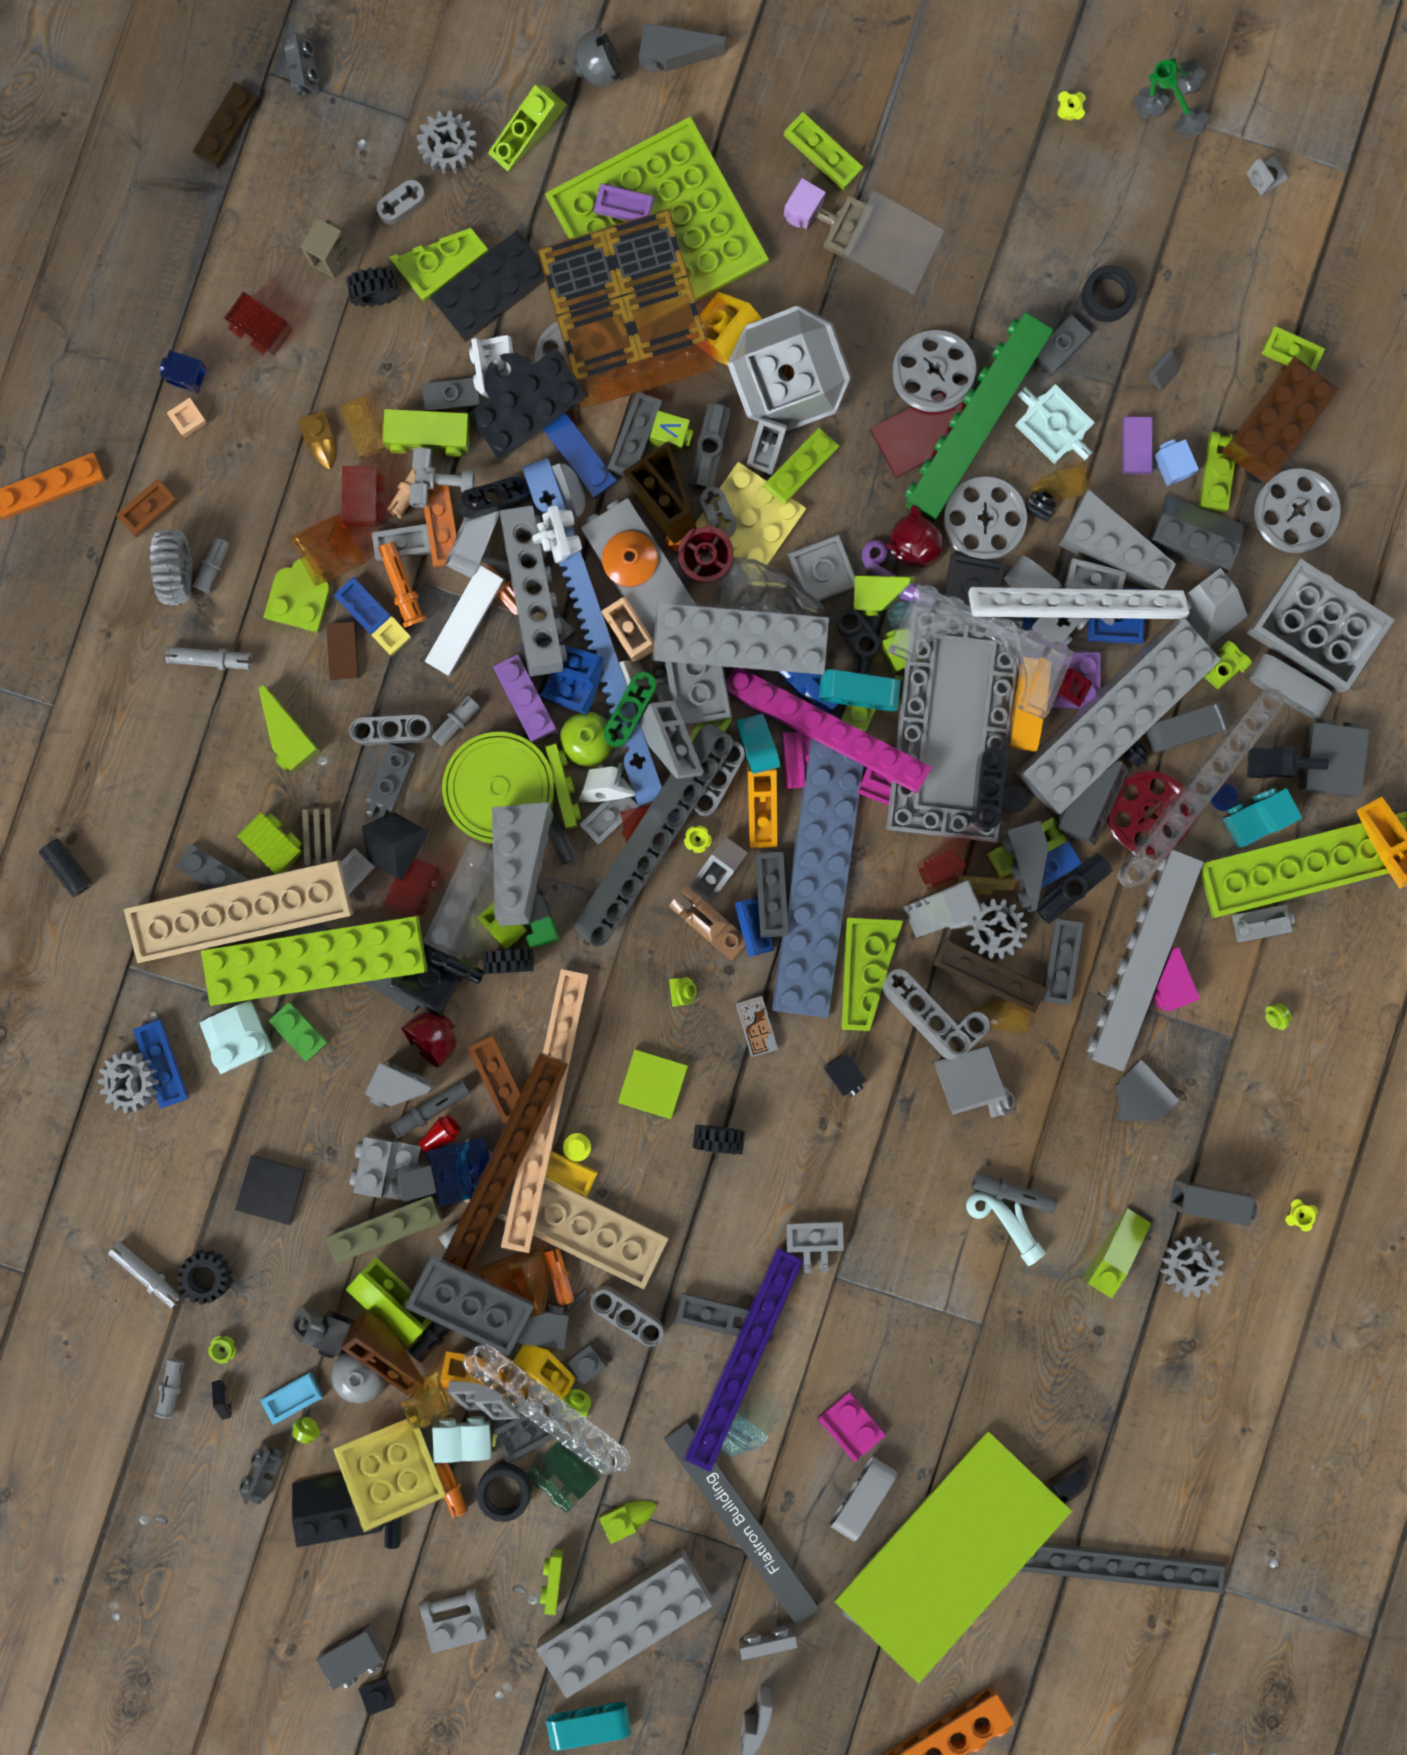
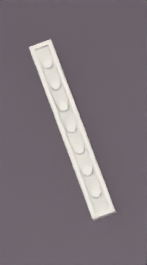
[968,587,1190,619]

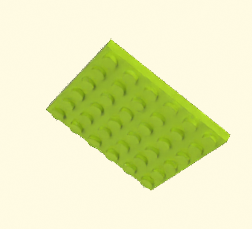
[545,117,769,340]

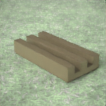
[302,808,334,865]

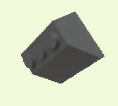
[1148,494,1244,574]

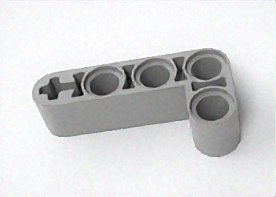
[882,969,990,1060]

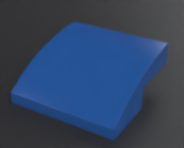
[540,643,603,714]

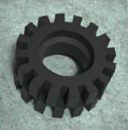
[346,267,400,307]
[482,949,534,974]
[692,1125,745,1155]
[176,1250,232,1304]

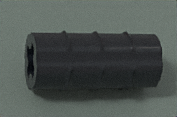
[38,839,93,897]

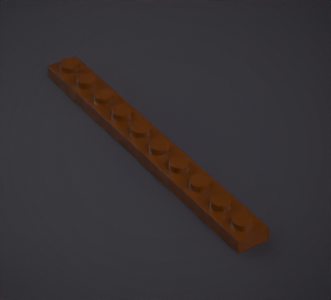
[442,1052,568,1272]

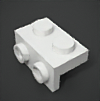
[469,335,513,398]

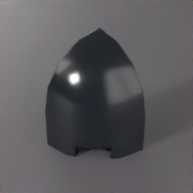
[1049,1456,1091,1504]

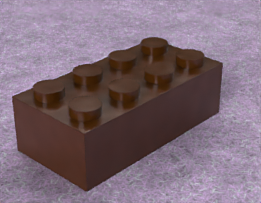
[1221,356,1339,484]

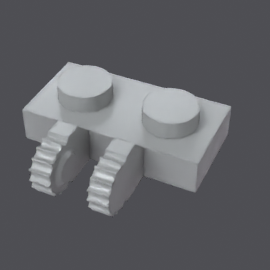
[786,1221,844,1273]

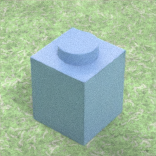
[1154,439,1199,487]

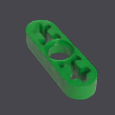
[604,672,656,748]

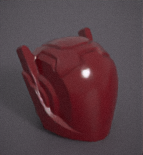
[886,505,943,568]

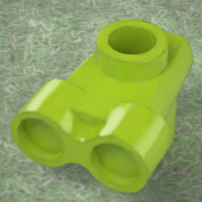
[1204,640,1252,689]

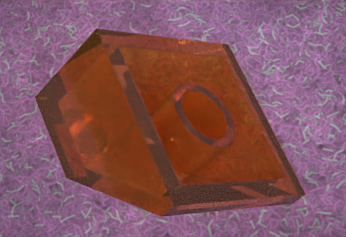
[289,514,365,586]
[479,1249,550,1316]

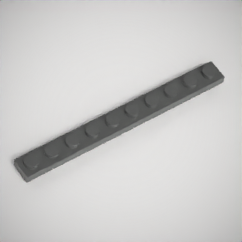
[176,843,419,1013]

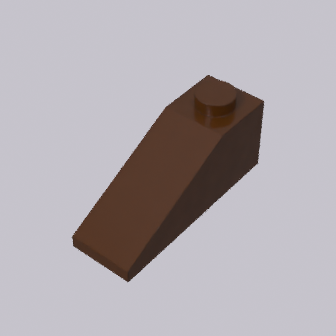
[341,1311,425,1396]

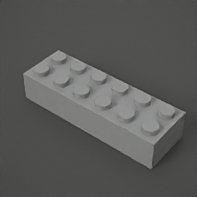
[652,603,829,675]
[536,1548,712,1699]

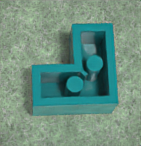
[1222,787,1302,848]

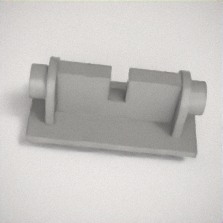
[1232,905,1295,943]

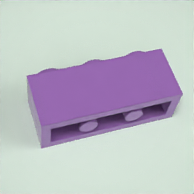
[493,654,558,745]

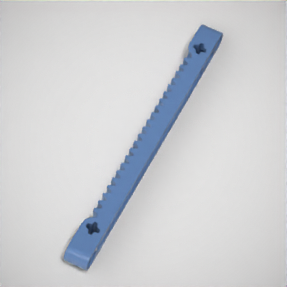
[522,458,662,806]

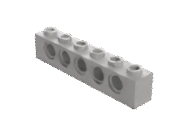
[500,506,567,677]

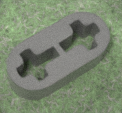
[377,180,425,225]

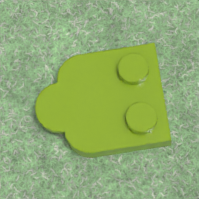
[264,558,330,633]

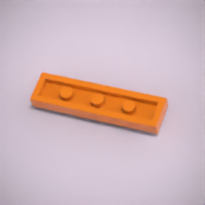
[0,453,106,520]

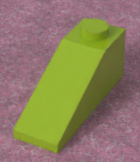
[258,685,321,773]
[1082,1208,1151,1299]

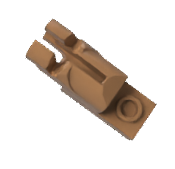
[668,885,745,961]

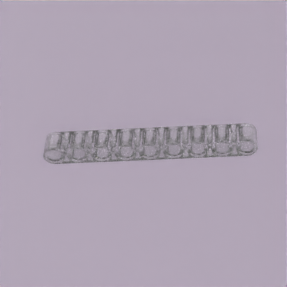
[1117,688,1284,888]

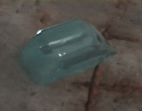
[721,1413,769,1457]

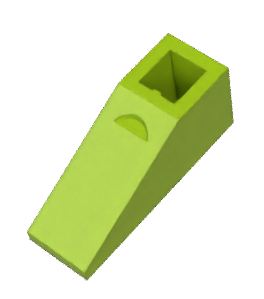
[488,85,567,171]

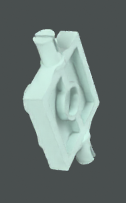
[1015,384,1095,464]

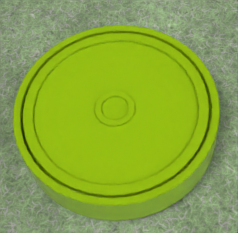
[442,732,556,844]

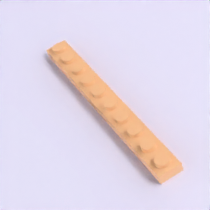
[501,969,588,1253]

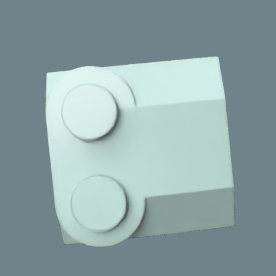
[200,1000,274,1074]

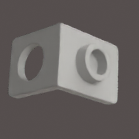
[1247,157,1288,196]

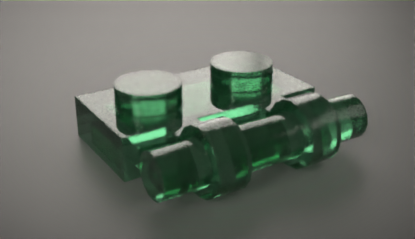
[526,1437,600,1513]

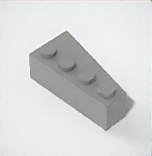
[1058,489,1176,590]
[492,803,554,926]
[903,881,982,938]

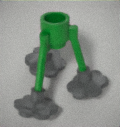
[1134,58,1210,138]

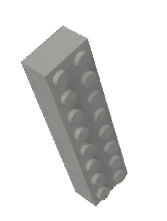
[1014,619,1221,814]

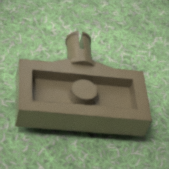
[816,196,873,260]

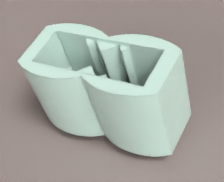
[432,1416,492,1463]

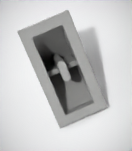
[746,417,787,474]

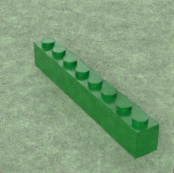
[904,313,1053,523]

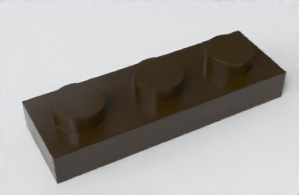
[192,82,260,169]

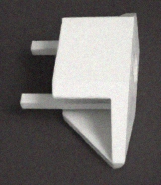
[577,762,636,802]

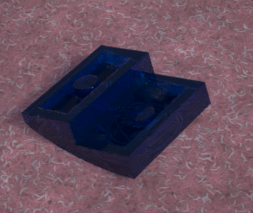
[426,1137,489,1207]

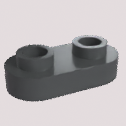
[291,1306,324,1345]

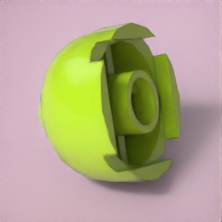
[560,711,615,767]

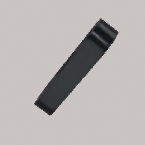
[456,477,530,519]

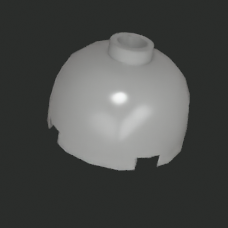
[331,1351,388,1404]

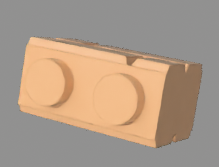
[601,597,654,663]

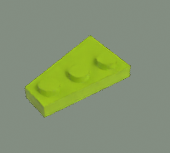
[389,228,489,303]

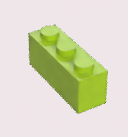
[382,409,471,457]
[346,1257,432,1347]

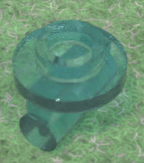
[887,601,914,631]

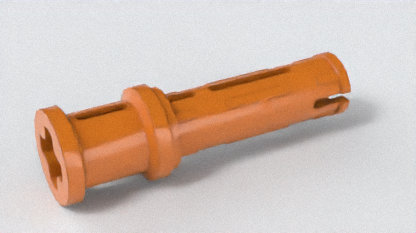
[377,541,427,628]

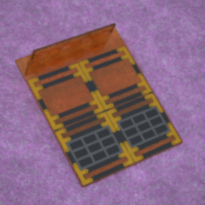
[537,209,715,409]

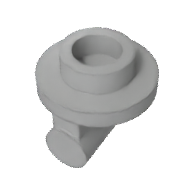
[988,1087,1015,1117]

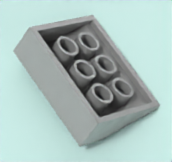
[1246,558,1394,693]

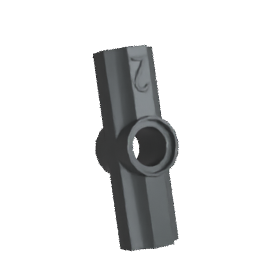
[689,404,731,491]

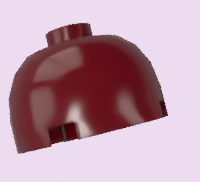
[678,526,734,583]
[401,1012,456,1068]

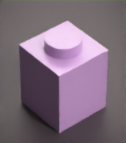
[784,178,826,230]

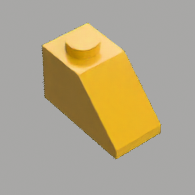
[510,1344,576,1403]

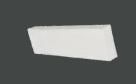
[425,565,505,676]

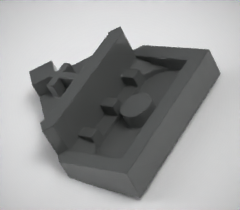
[1114,1060,1179,1123]
[494,1398,559,1463]

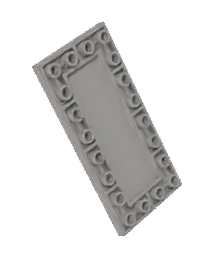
[886,607,1023,843]

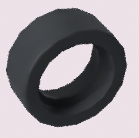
[1081,265,1137,323]
[476,1463,532,1522]

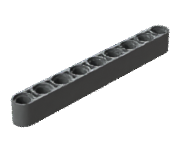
[575,724,733,947]

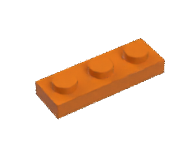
[424,485,457,568]

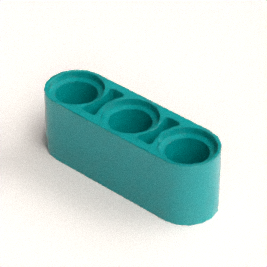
[819,669,901,711]
[736,713,780,774]
[546,1702,632,1751]

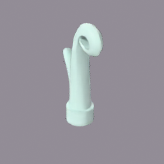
[966,1191,1046,1266]

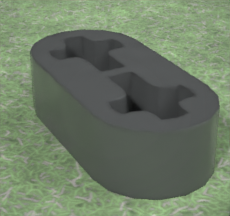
[700,487,737,538]

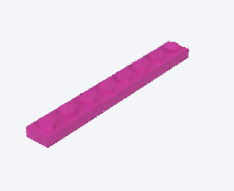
[726,667,931,794]

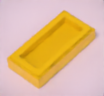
[545,1150,598,1197]

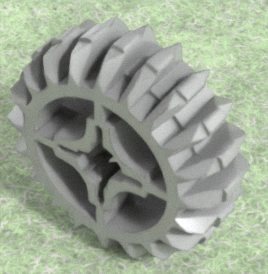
[149,529,193,605]

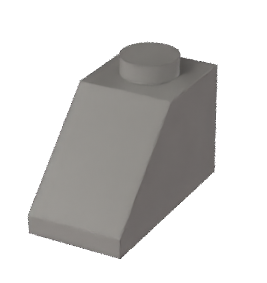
[689,837,748,904]

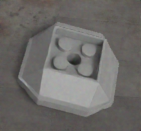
[728,305,852,431]

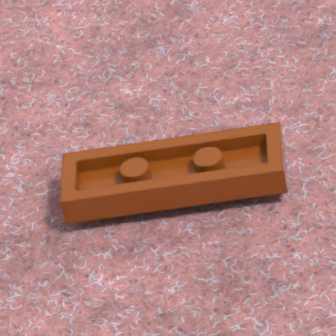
[467,1035,521,1124]

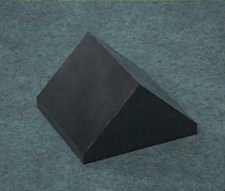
[362,812,429,881]

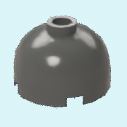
[573,27,623,87]

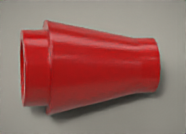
[418,1115,461,1154]

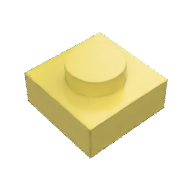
[372,616,412,657]

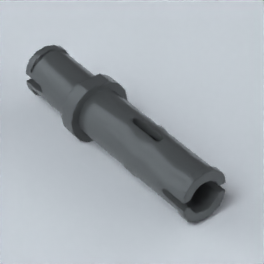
[390,1080,471,1138]
[972,1172,1058,1213]

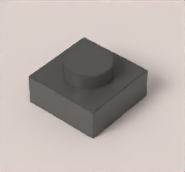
[567,1343,607,1385]

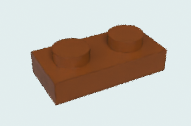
[116,478,179,537]

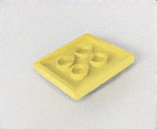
[695,462,806,578]
[334,1415,446,1532]

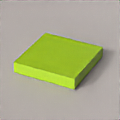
[618,1049,688,1119]

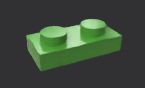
[268,1002,329,1062]

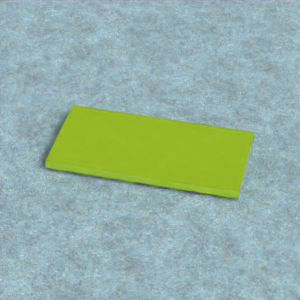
[834,1430,1072,1684]

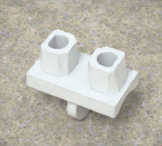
[532,506,582,563]

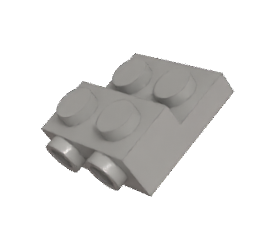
[349,1135,422,1202]

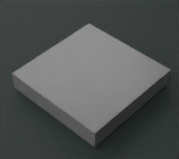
[787,535,855,607]
[935,1046,1006,1115]

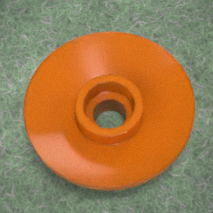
[602,531,658,587]

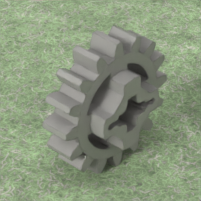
[417,111,478,174]
[966,899,1028,959]
[98,1051,159,1113]
[1160,1235,1224,1298]

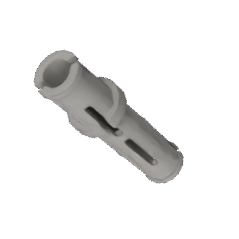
[165,646,253,671]
[108,1241,183,1310]

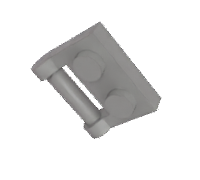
[419,1588,488,1653]

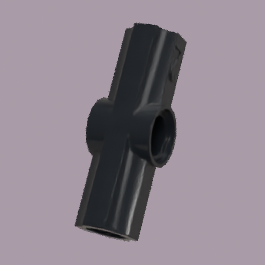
[1036,852,1113,925]

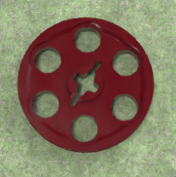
[1107,771,1192,855]

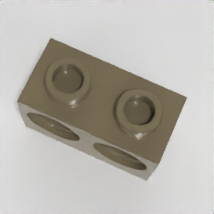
[301,218,351,279]

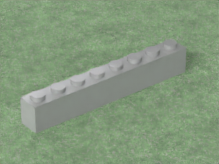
[1086,850,1203,1072]

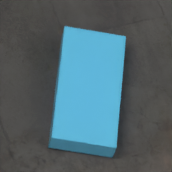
[260,1371,324,1425]

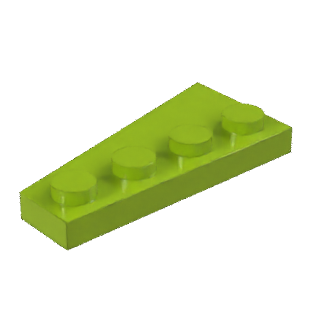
[841,918,903,1031]

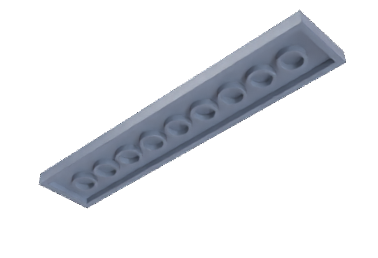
[772,738,863,1018]

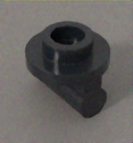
[1025,490,1057,523]

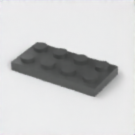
[405,1254,534,1356]

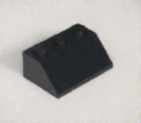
[292,1473,385,1548]

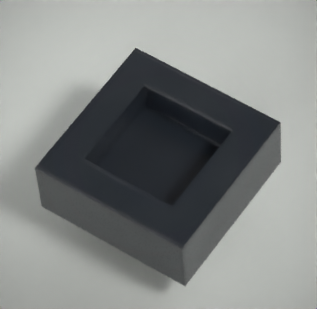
[358,1675,396,1716]

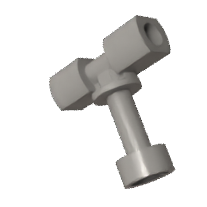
[409,448,475,508]

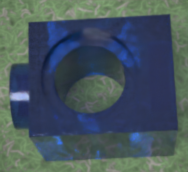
[160,350,207,394]

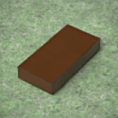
[326,622,359,680]

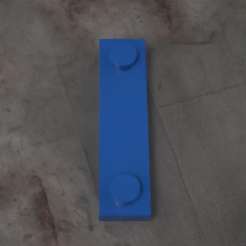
[543,413,617,499]

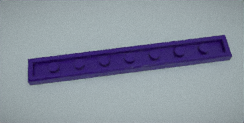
[683,1248,803,1472]

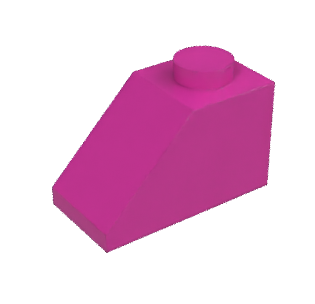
[1152,947,1200,1012]

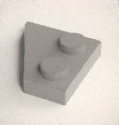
[1064,558,1127,625]

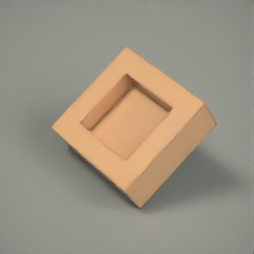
[167,398,207,438]

